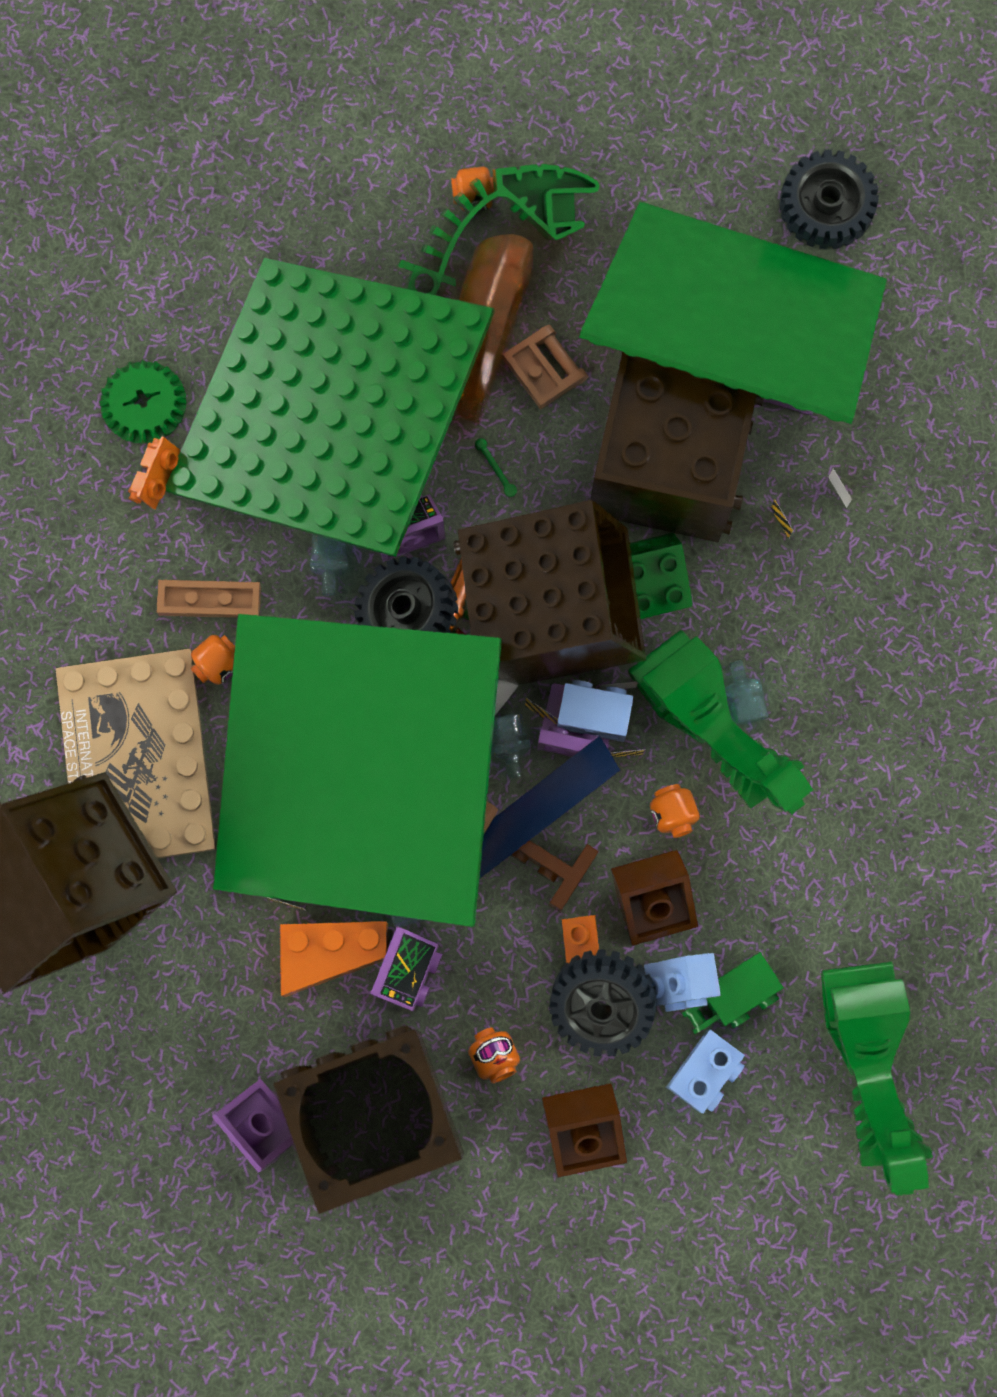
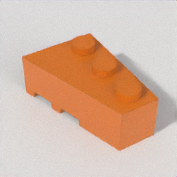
[280,921,389,997]

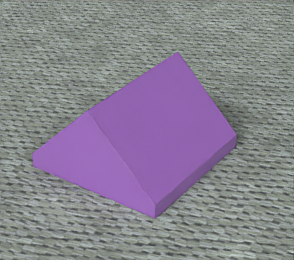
[212,1079,294,1173]

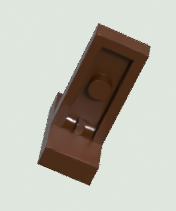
[510,840,599,913]

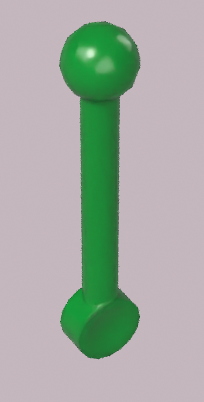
[474,438,517,497]

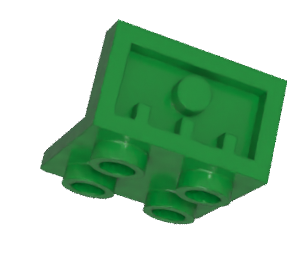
[630,533,693,619]

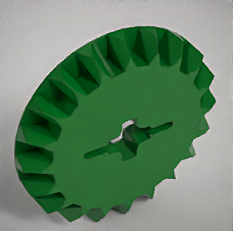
[99,359,187,444]

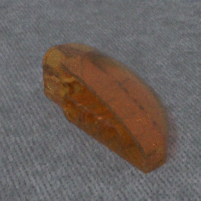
[456,234,533,424]

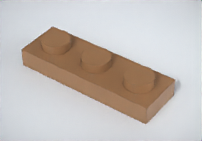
[157,580,261,618]

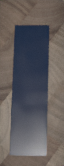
[479,736,620,879]

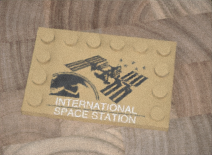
[56,649,216,859]

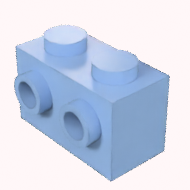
[557,680,633,742]
[644,953,721,1012]
[666,1029,745,1114]

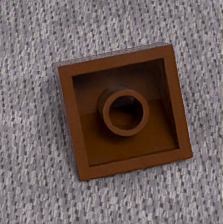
[611,850,698,946]
[542,1083,627,1178]

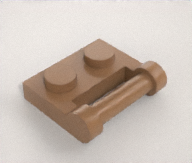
[503,325,589,410]

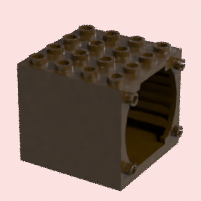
[590,351,764,542]
[453,500,646,685]
[0,772,177,994]
[273,1025,464,1215]

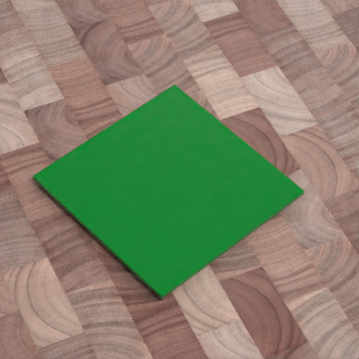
[579,201,887,424]
[165,258,496,557]
[213,614,502,927]

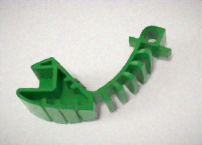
[396,164,599,295]
[627,630,813,815]
[821,962,933,1196]

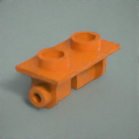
[128,436,180,510]
[562,915,599,964]

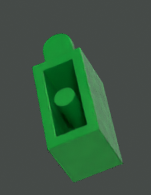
[681,952,784,1034]

